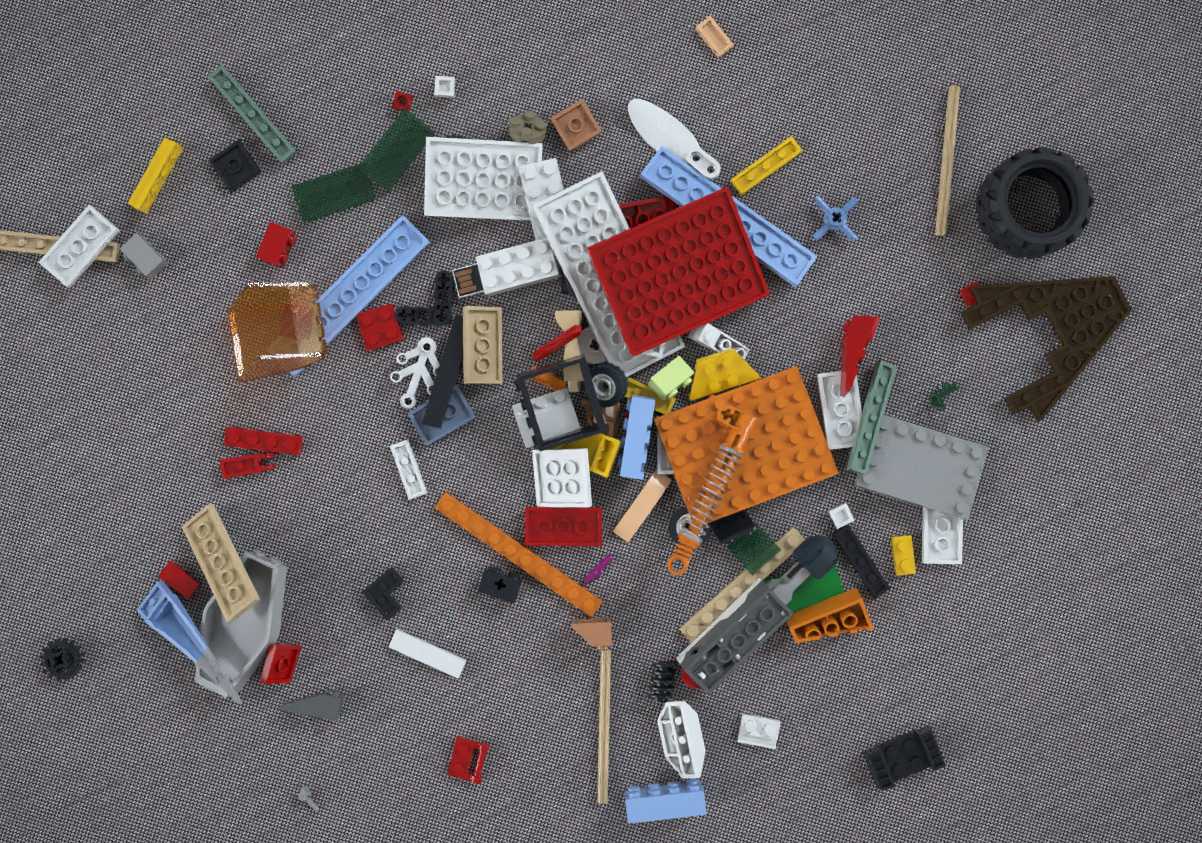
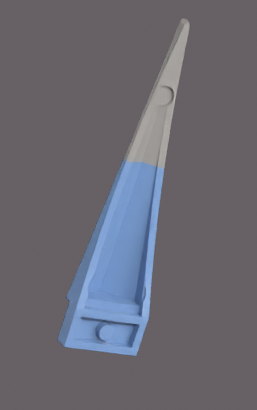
[137,581,243,704]

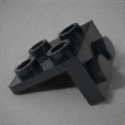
[710,509,756,544]

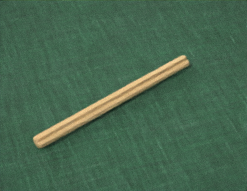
[935,85,960,236]
[597,649,611,804]

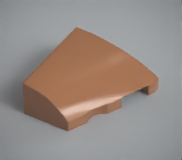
[581,400,620,440]

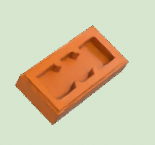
[531,366,567,391]

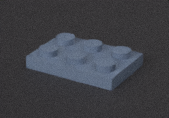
[407,384,477,446]

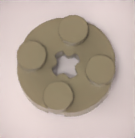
[509,111,547,144]

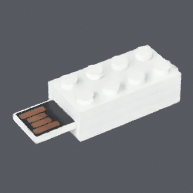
[452,237,563,298]

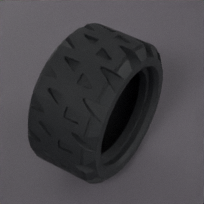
[976,147,1094,259]

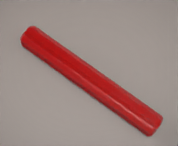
[532,324,583,361]

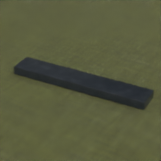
[422,315,463,429]

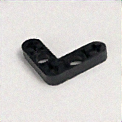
[395,270,454,326]

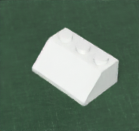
[512,388,581,448]

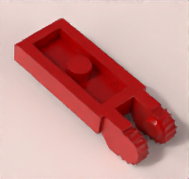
[220,453,277,479]

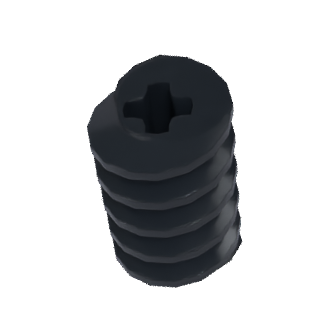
[648,661,677,703]

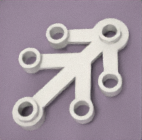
[390,337,440,409]

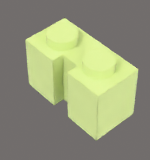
[648,356,694,401]

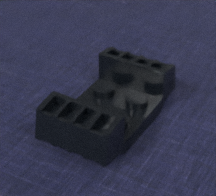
[862,725,946,791]

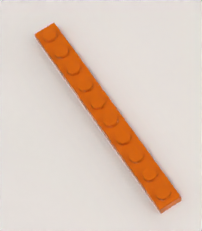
[434,492,603,617]

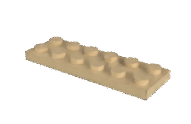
[182,504,260,623]

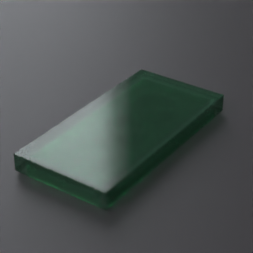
[358,108,435,193]
[291,162,376,223]

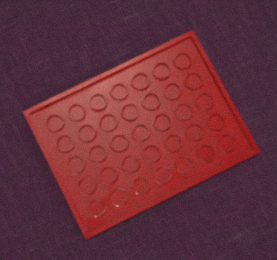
[586,186,771,357]

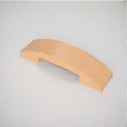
[612,469,672,542]

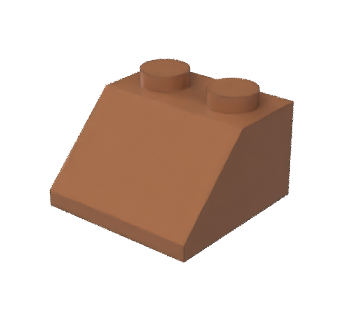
[572,617,612,649]

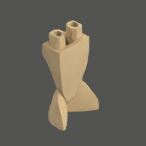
[555,311,584,392]

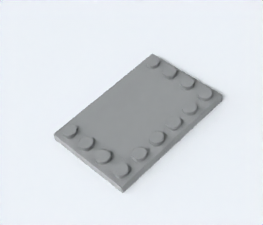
[855,415,988,521]

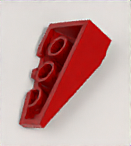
[619,196,676,229]
[840,315,880,397]

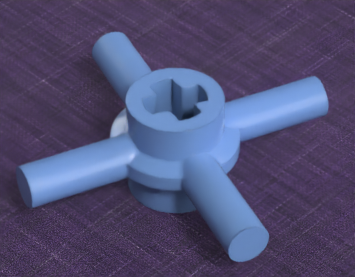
[812,195,859,242]

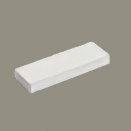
[390,440,427,500]

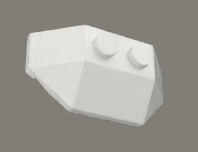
[657,700,705,779]

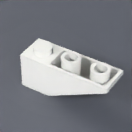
[688,323,750,359]

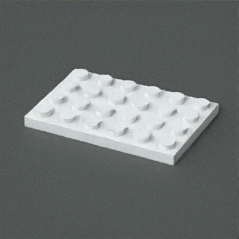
[424,137,542,221]

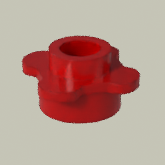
[392,91,413,113]

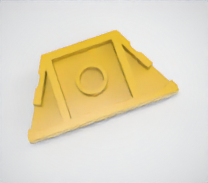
[688,348,760,401]

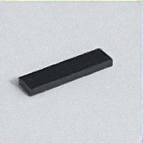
[831,524,891,599]

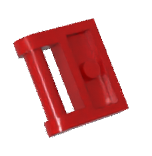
[447,736,490,784]

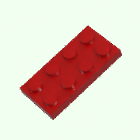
[525,507,602,546]

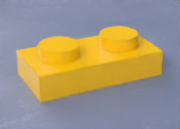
[891,535,916,576]

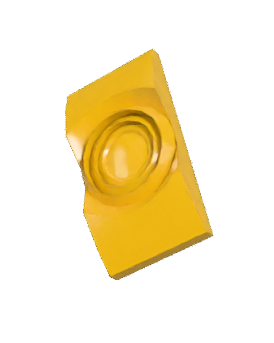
[551,426,622,478]

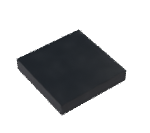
[208,139,262,193]

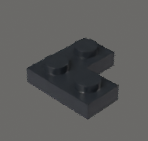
[362,566,405,621]

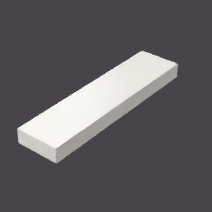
[389,629,467,679]

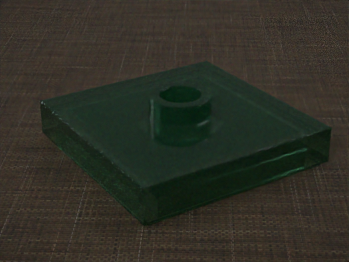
[727,522,781,576]

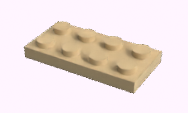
[463,306,503,384]

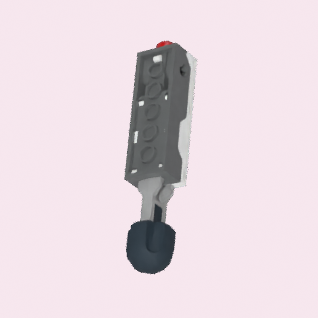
[676,536,837,695]

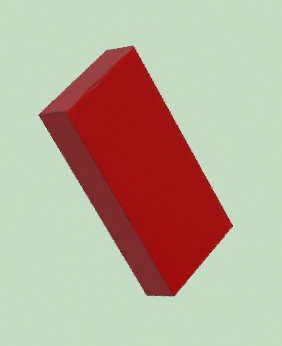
[158,561,202,600]

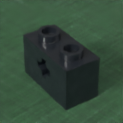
[478,566,523,603]

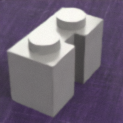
[120,233,169,279]

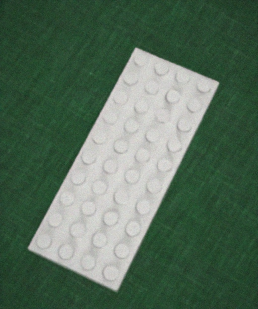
[532,171,685,377]

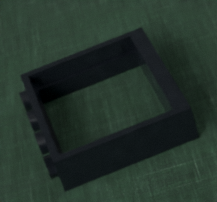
[514,354,607,452]

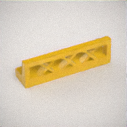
[127,137,183,214]

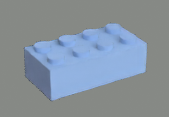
[625,779,707,824]

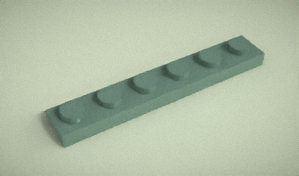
[207,65,297,164]
[846,360,897,475]

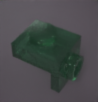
[930,382,958,411]

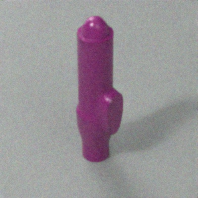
[584,554,613,584]

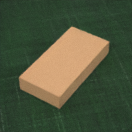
[695,15,734,59]

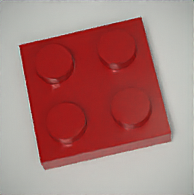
[356,303,404,352]
[260,643,301,684]

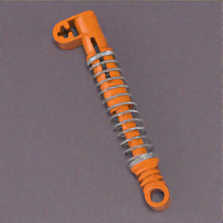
[667,405,757,576]

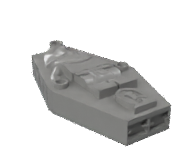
[195,550,287,698]

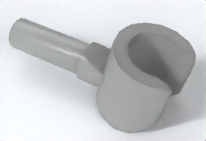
[298,786,319,812]

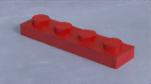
[224,427,304,455]

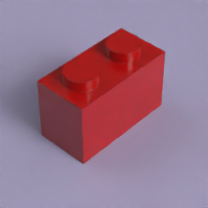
[256,222,296,268]

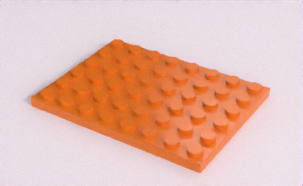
[653,366,839,525]

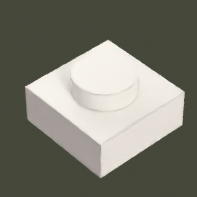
[434,76,455,98]
[828,503,855,529]

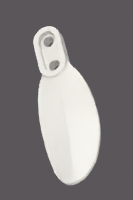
[628,99,721,180]

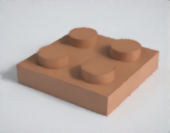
[550,99,602,152]

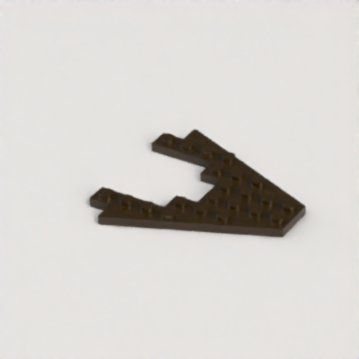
[960,276,1132,422]

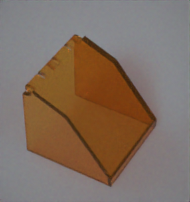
[227,282,328,383]

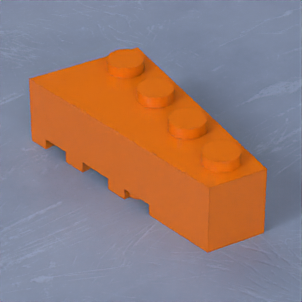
[786,588,874,643]

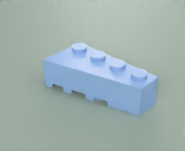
[617,394,655,480]

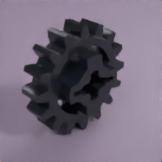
[40,638,85,681]

